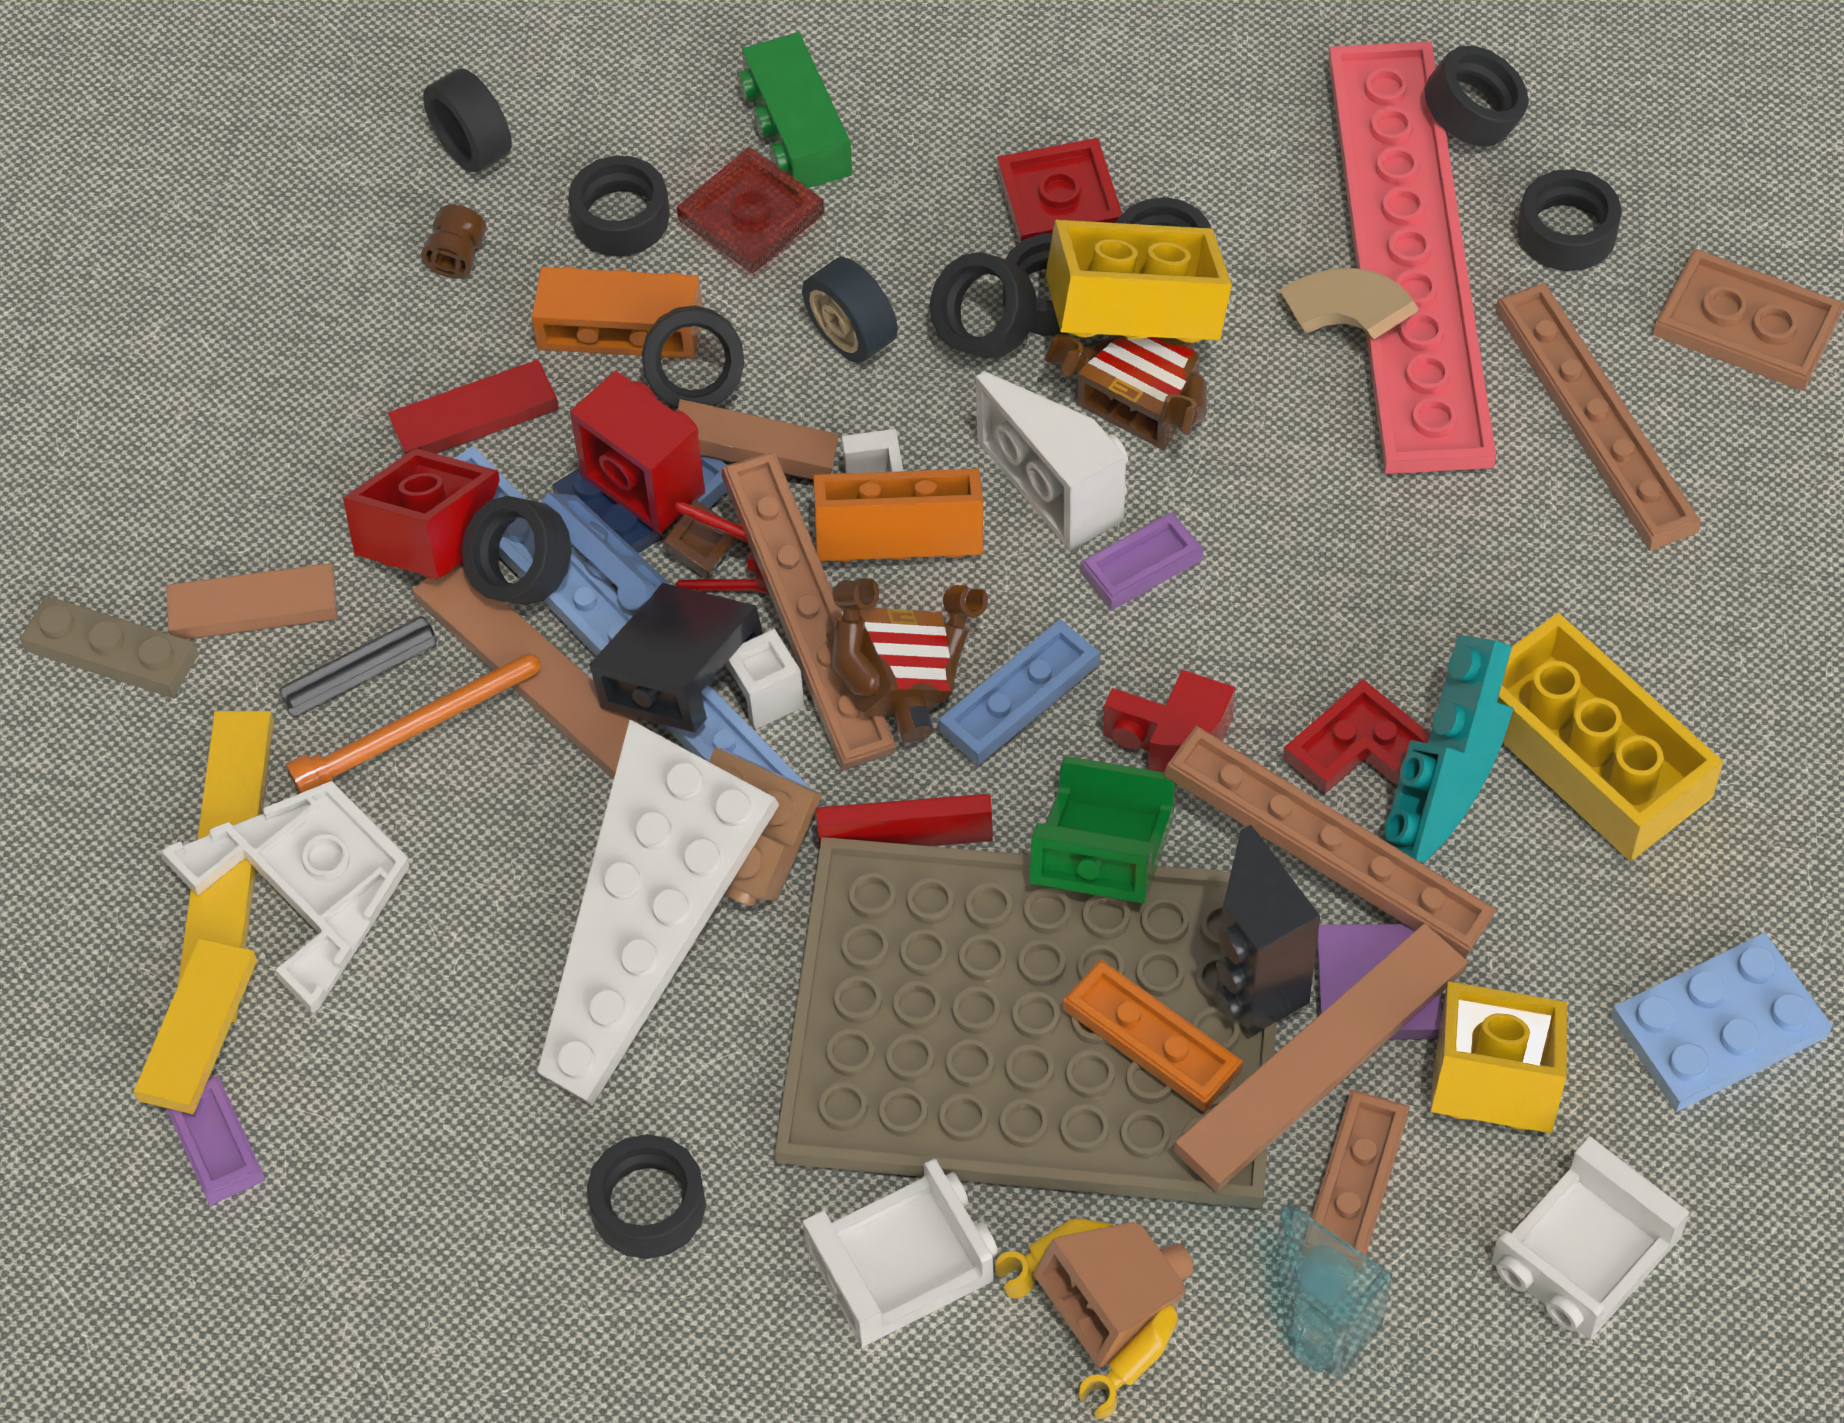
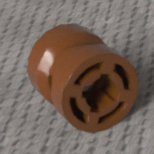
[421,204,487,278]

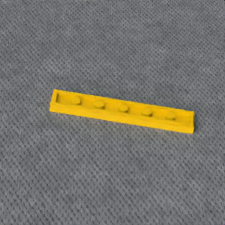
[178,711,274,1023]

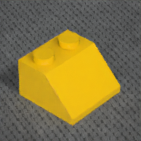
[1431,981,1567,1133]

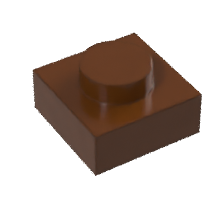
[662,499,737,579]

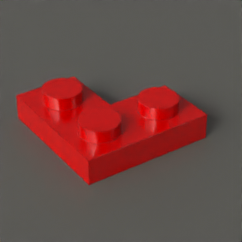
[1283,679,1431,793]

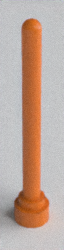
[285,654,541,794]

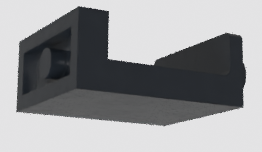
[589,583,763,733]

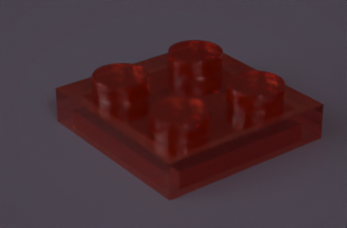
[676,147,825,274]

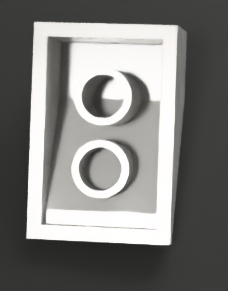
[976,371,1128,551]

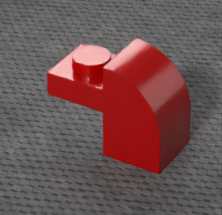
[1103,669,1236,772]

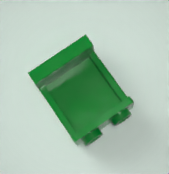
[1029,756,1176,904]

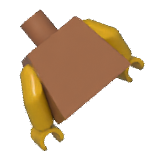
[995,1218,1193,1419]

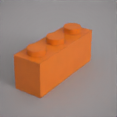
[532,267,703,359]
[813,468,983,562]

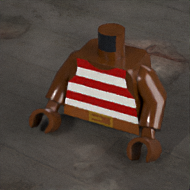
[1044,334,1207,451]
[826,578,988,742]

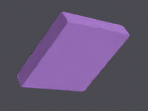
[1317,924,1442,1039]

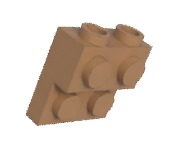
[709,747,823,906]

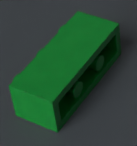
[737,32,853,192]

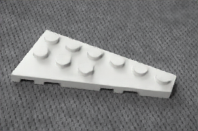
[537,720,779,1106]

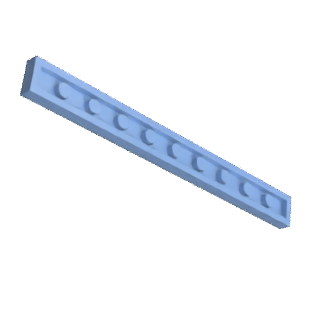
[454,446,820,812]

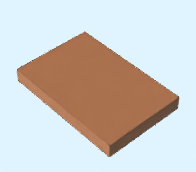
[1653,248,1844,392]

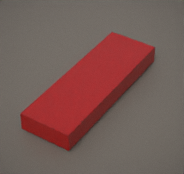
[387,359,559,455]
[816,794,993,848]

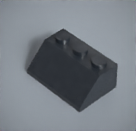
[1214,825,1320,1037]

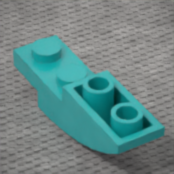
[1383,635,1514,863]

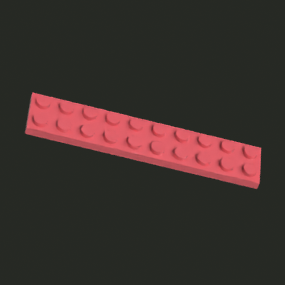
[1328,41,1496,474]

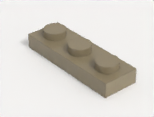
[20,596,198,698]

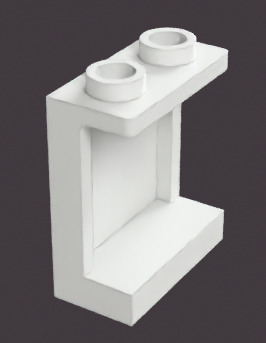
[1491,1136,1690,1340]
[802,1158,998,1347]

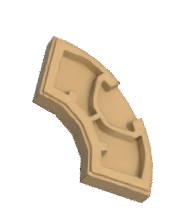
[1279,268,1419,340]

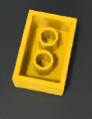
[1045,220,1232,343]

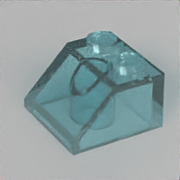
[1275,1202,1392,1380]

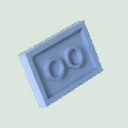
[1611,933,1832,1112]

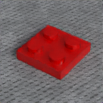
[997,138,1122,243]

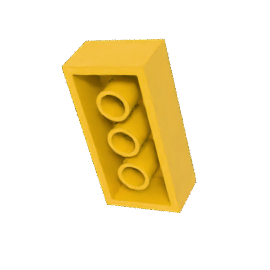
[1497,612,1724,862]

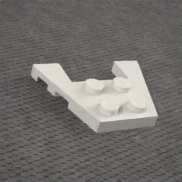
[161,781,409,1014]

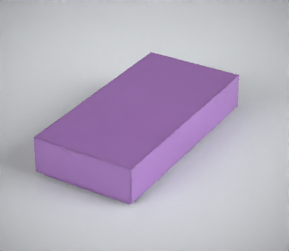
[1080,512,1203,611]
[166,1075,266,1206]

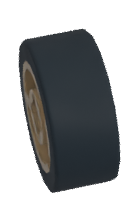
[802,256,898,364]

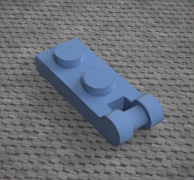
[542,492,670,610]

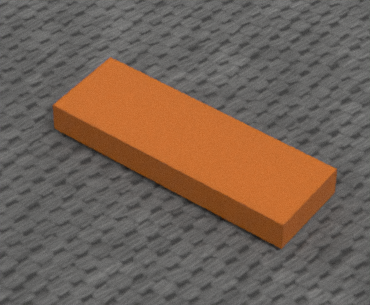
[1063,959,1243,1113]

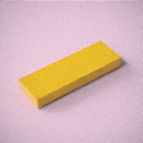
[133,938,257,1115]

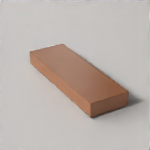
[677,399,839,479]
[166,563,338,639]
[1301,1089,1410,1275]

